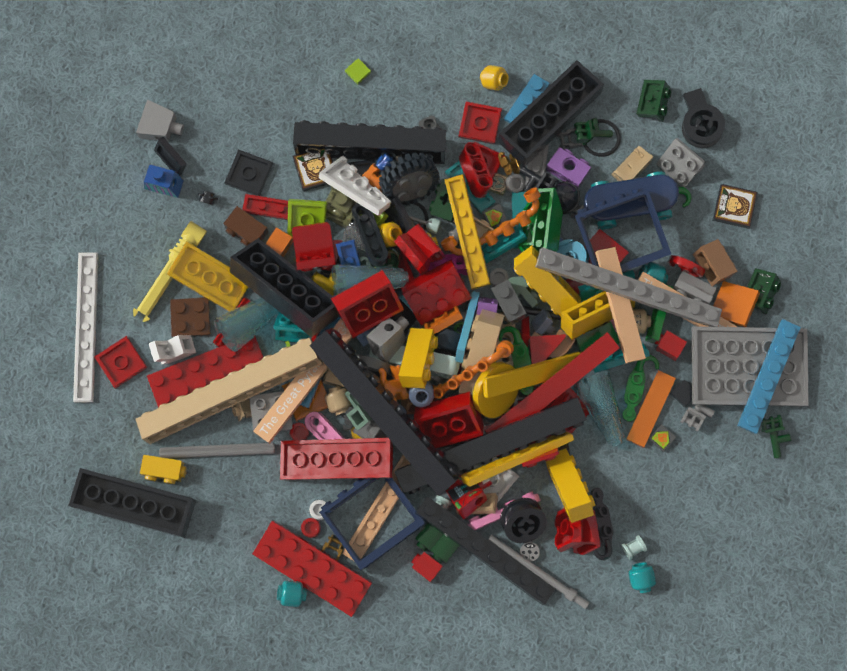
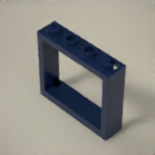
[575,187,671,272]
[319,478,425,571]

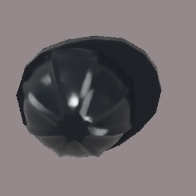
[554,181,580,214]

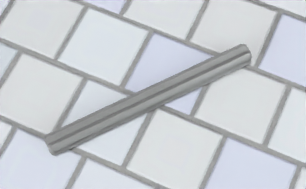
[159,443,275,458]

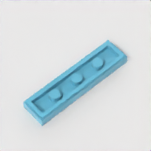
[455,291,480,363]

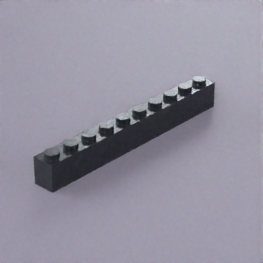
[309,328,460,496]
[395,397,587,495]

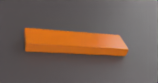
[626,370,676,448]

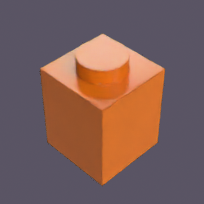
[266,227,294,257]

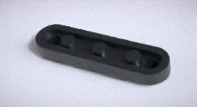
[352,203,388,266]

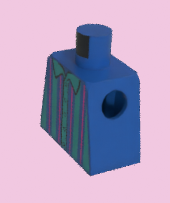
[144,165,184,198]

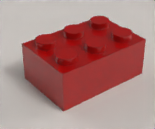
[401,259,472,325]
[331,270,404,338]
[414,391,484,448]

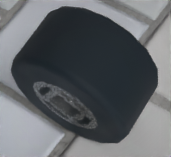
[434,328,461,357]

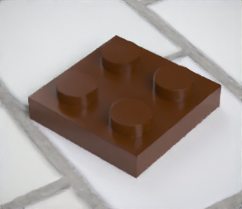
[170,297,210,338]

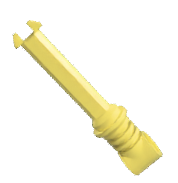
[133,221,207,322]

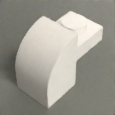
[149,335,196,364]

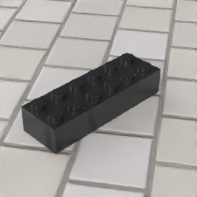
[498,60,604,167]
[230,238,339,338]
[68,468,196,538]

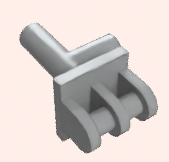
[680,405,715,432]

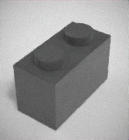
[491,280,528,326]

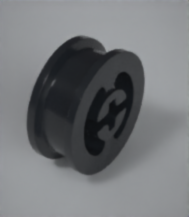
[682,104,725,148]
[500,498,547,543]

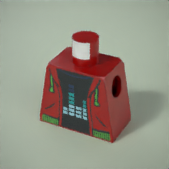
[446,472,492,520]

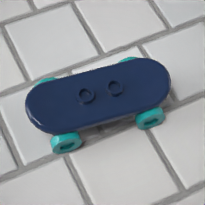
[584,172,679,230]

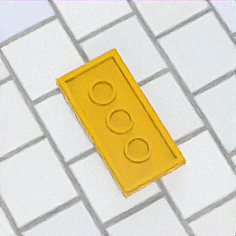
[166,241,248,313]

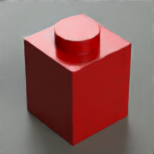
[655,330,687,361]
[411,552,443,583]

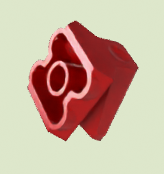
[394,224,445,275]
[554,508,600,555]

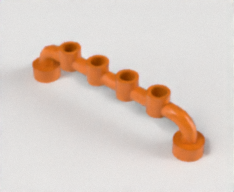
[441,188,541,256]
[432,340,514,402]

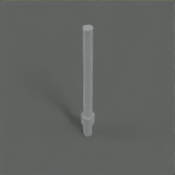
[488,535,589,609]

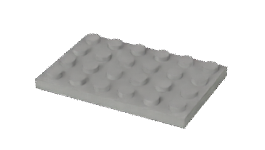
[692,326,809,406]

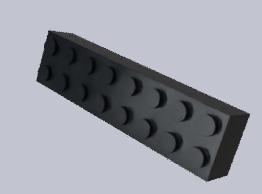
[293,120,446,164]

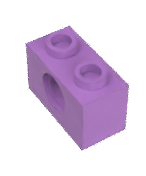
[546,147,591,189]

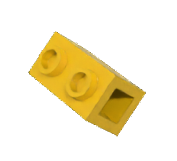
[140,455,187,485]

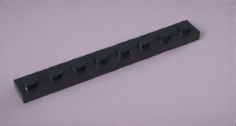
[415,496,555,605]

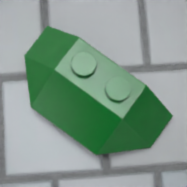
[518,188,563,252]

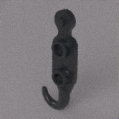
[590,488,613,561]

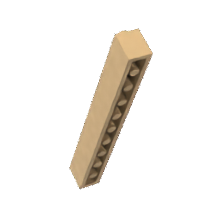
[136,338,323,444]

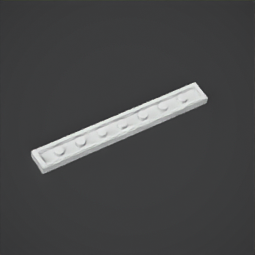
[73,253,98,403]

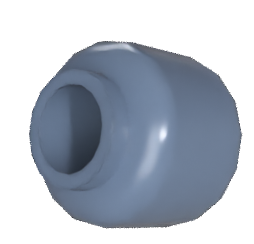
[409,381,434,407]

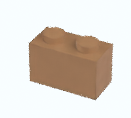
[692,239,738,286]

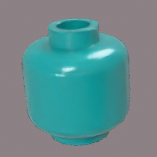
[638,262,668,284]
[629,562,656,593]
[277,580,307,607]

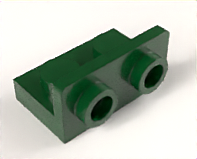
[636,80,672,122]
[747,268,781,314]

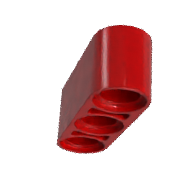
[458,142,493,198]

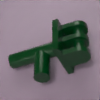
[574,118,613,145]
[761,415,791,458]

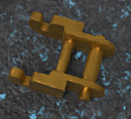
[498,152,520,175]
[322,534,343,560]

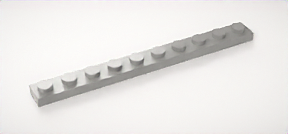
[535,247,722,327]

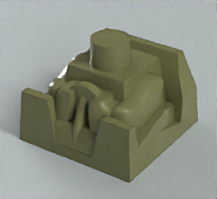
[325,186,358,231]

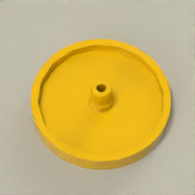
[473,362,519,418]

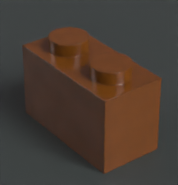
[223,206,269,247]

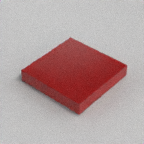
[458,101,502,145]
[95,336,148,389]

